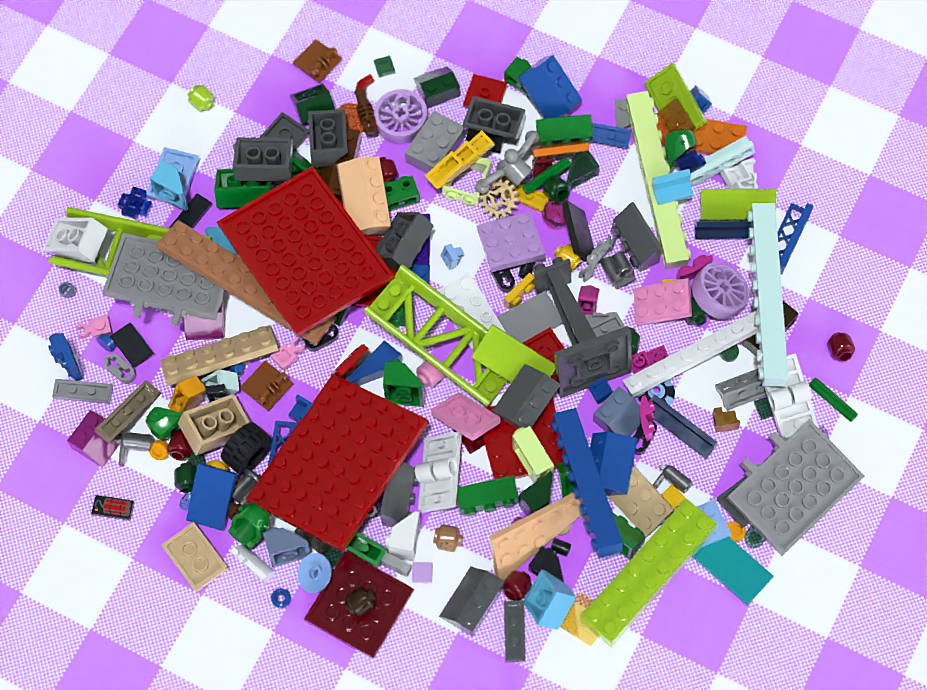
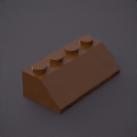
[318,128,361,201]

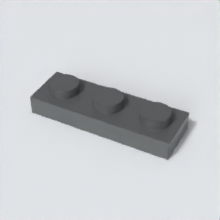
[504,600,526,663]

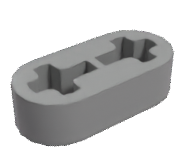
[103,353,136,384]
[379,552,412,577]

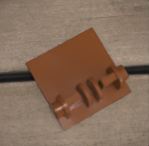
[292,39,343,83]
[239,360,294,411]

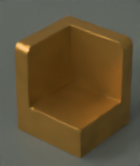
[712,407,740,433]

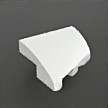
[720,158,758,189]
[231,545,276,584]

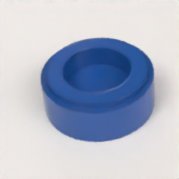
[96,333,115,352]

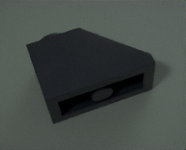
[528,546,564,583]

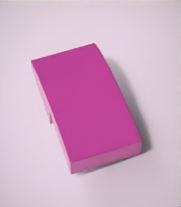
[676,255,713,280]
[632,345,669,374]
[640,395,656,441]

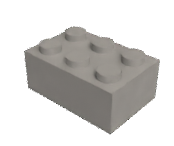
[405,111,466,174]

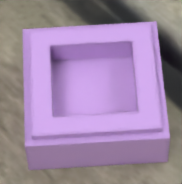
[412,562,433,583]

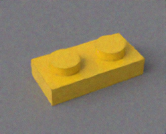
[504,273,535,310]

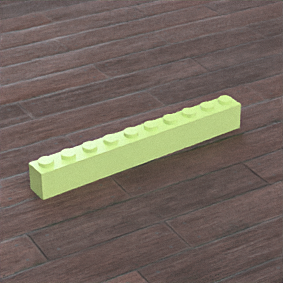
[625,91,691,270]

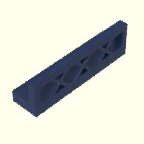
[694,219,751,239]
[651,395,718,460]

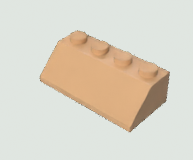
[337,156,391,235]

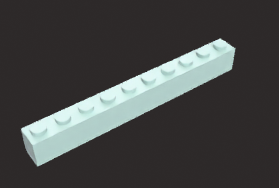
[747,203,789,387]

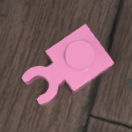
[76,315,112,340]
[270,337,306,371]

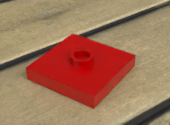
[463,73,508,108]
[331,344,369,377]

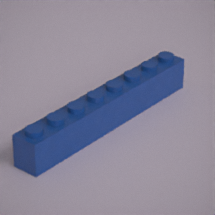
[550,408,623,558]

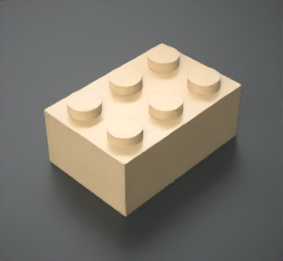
[178,394,250,455]

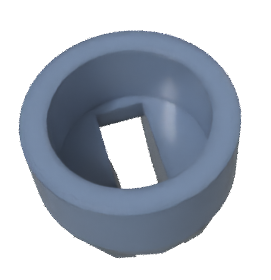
[58,282,74,298]

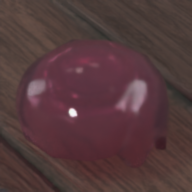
[542,201,566,229]

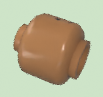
[433,524,463,552]

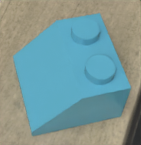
[149,161,188,212]
[524,569,576,630]

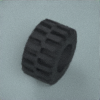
[221,422,272,475]

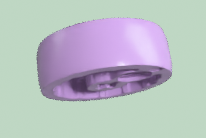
[374,89,428,144]
[692,262,750,319]

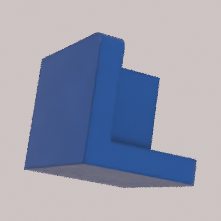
[690,85,712,113]
[288,394,313,423]

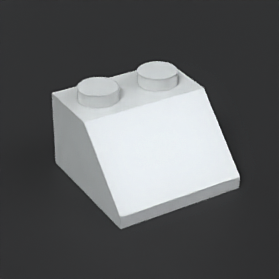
[386,511,421,561]

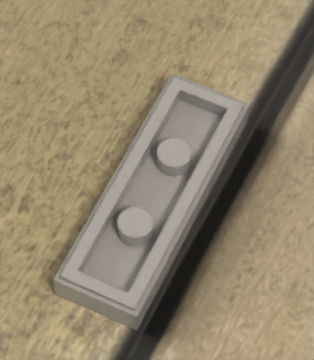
[52,379,113,404]

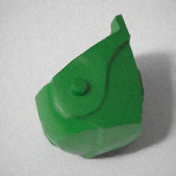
[665,129,697,169]
[145,407,187,441]
[228,501,271,549]

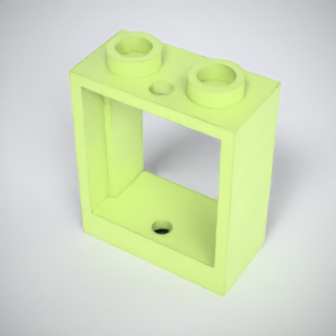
[442,157,492,206]
[512,426,554,483]

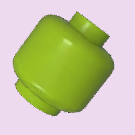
[187,84,214,111]

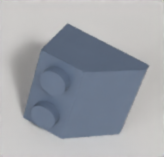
[593,386,641,436]
[263,527,310,568]

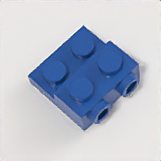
[48,332,83,381]

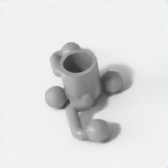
[475,130,539,193]

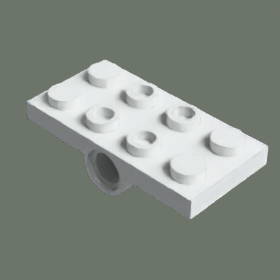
[437,272,506,352]
[758,353,819,438]
[415,432,462,513]

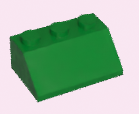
[214,168,273,209]
[383,360,425,407]
[583,508,646,560]

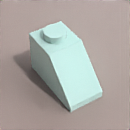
[200,369,239,401]

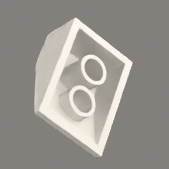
[42,218,108,262]

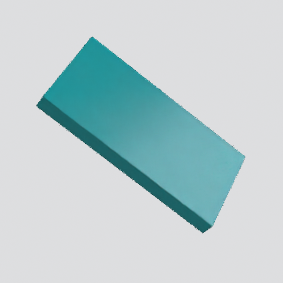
[692,536,774,606]

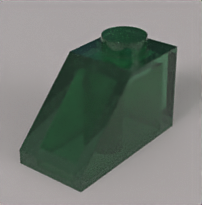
[566,151,600,190]

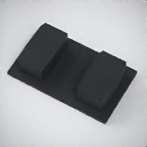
[110,322,154,367]

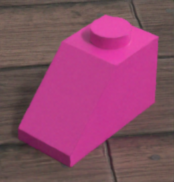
[578,285,600,315]

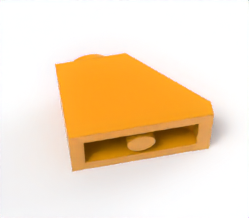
[168,376,206,413]

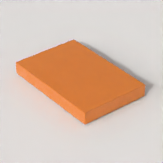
[530,140,590,157]

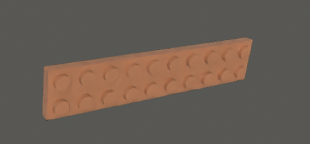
[156,220,337,345]

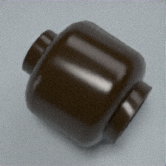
[345,586,376,617]

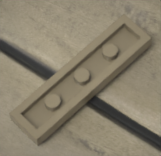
[94,380,160,444]

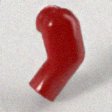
[354,74,374,95]

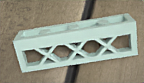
[684,136,756,188]

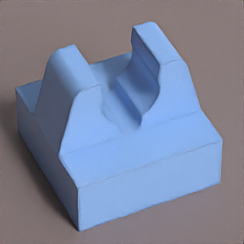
[440,244,464,270]

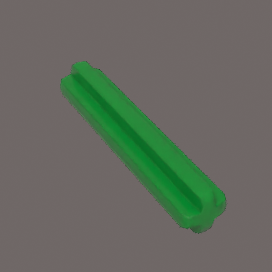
[522,157,571,194]
[809,377,858,422]

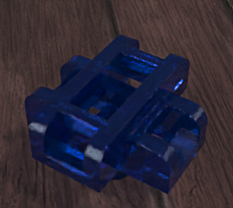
[117,186,152,220]

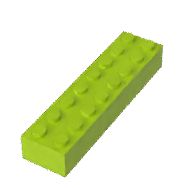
[580,498,717,648]

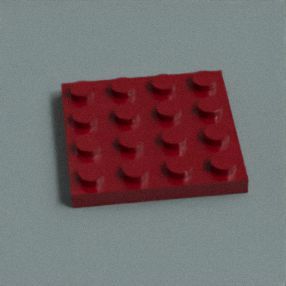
[304,551,415,660]

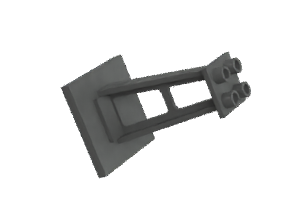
[533,257,632,398]

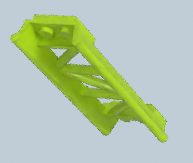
[49,207,212,276]
[363,264,508,407]

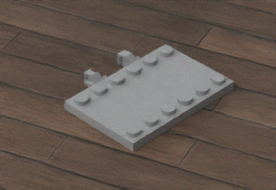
[103,233,225,326]
[726,419,865,556]

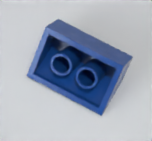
[517,54,582,118]
[590,432,637,496]

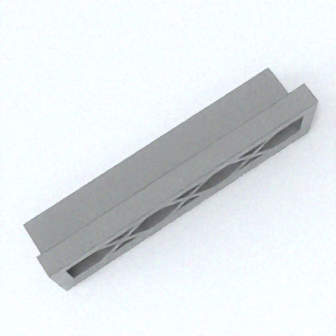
[715,368,767,411]

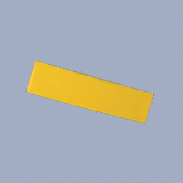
[425,130,495,190]

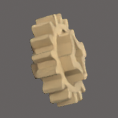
[479,178,520,219]

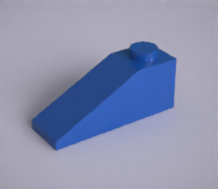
[346,340,402,386]

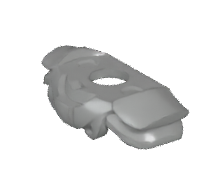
[578,234,616,282]

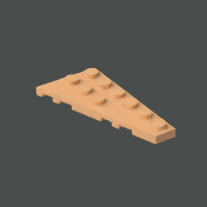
[489,493,581,580]

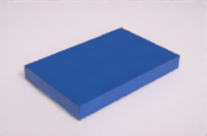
[186,463,237,531]

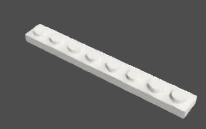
[623,310,758,398]

